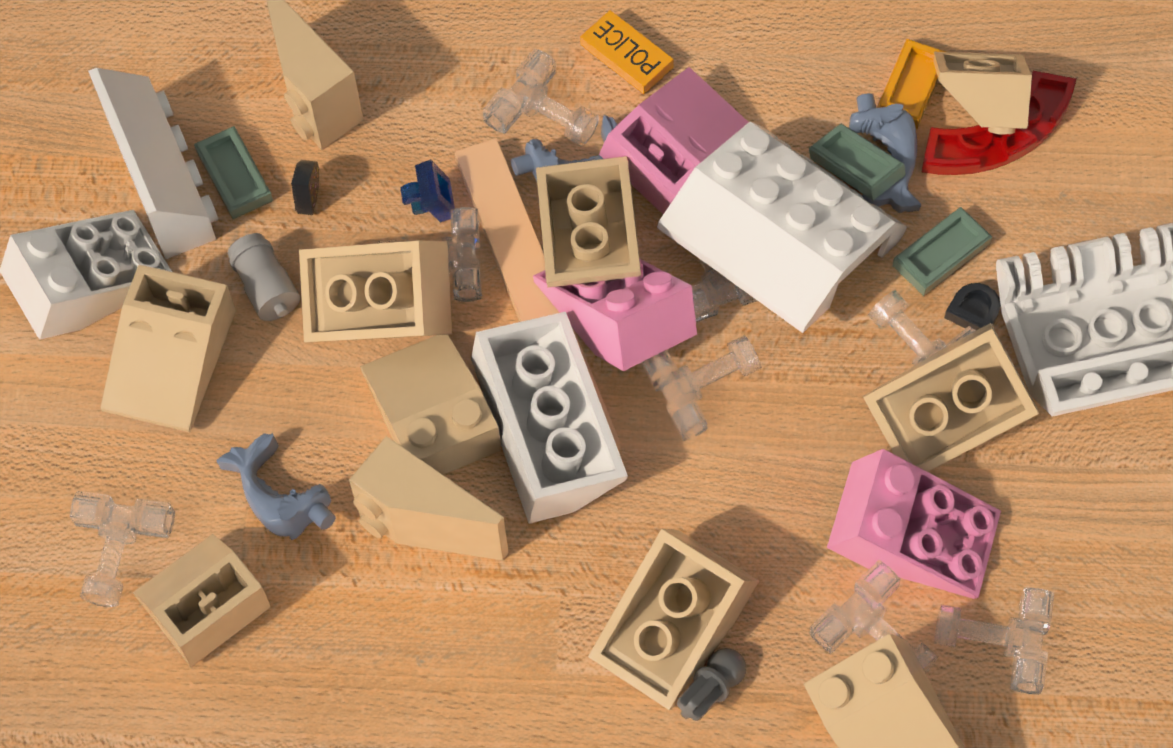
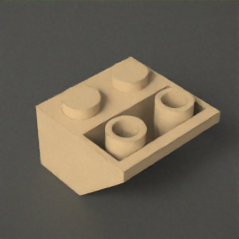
[133,534,271,667]

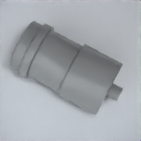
[227,233,300,321]

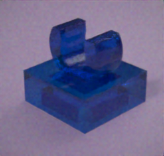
[400,159,457,223]

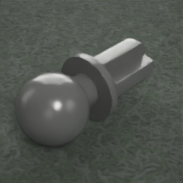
[677,648,746,721]

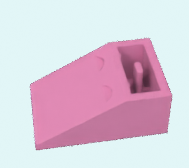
[599,67,749,214]
[533,258,697,371]
[827,449,1001,599]

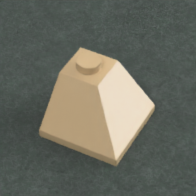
[933,52,1032,134]

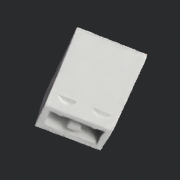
[0,210,172,340]

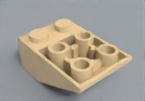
[100,264,236,432]

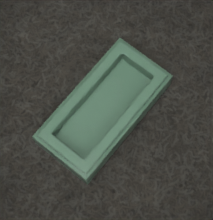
[809,123,906,200]
[194,126,273,220]
[892,207,992,296]

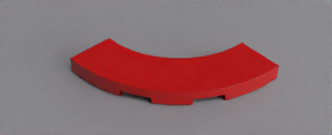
[921,70,1077,175]

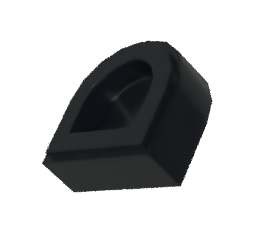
[291,160,319,215]
[944,283,1001,332]

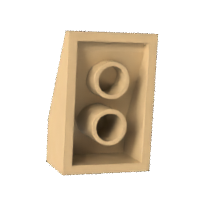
[266,0,364,150]
[536,156,641,288]
[299,240,452,342]
[863,323,1039,472]
[360,335,502,475]
[349,436,509,561]
[588,529,759,710]
[804,633,965,748]

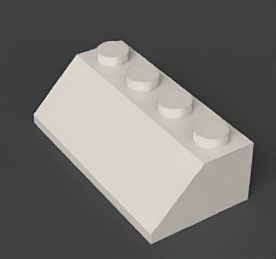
[88,68,219,259]
[471,312,628,524]

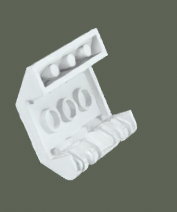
[657,122,907,333]
[996,223,1173,416]

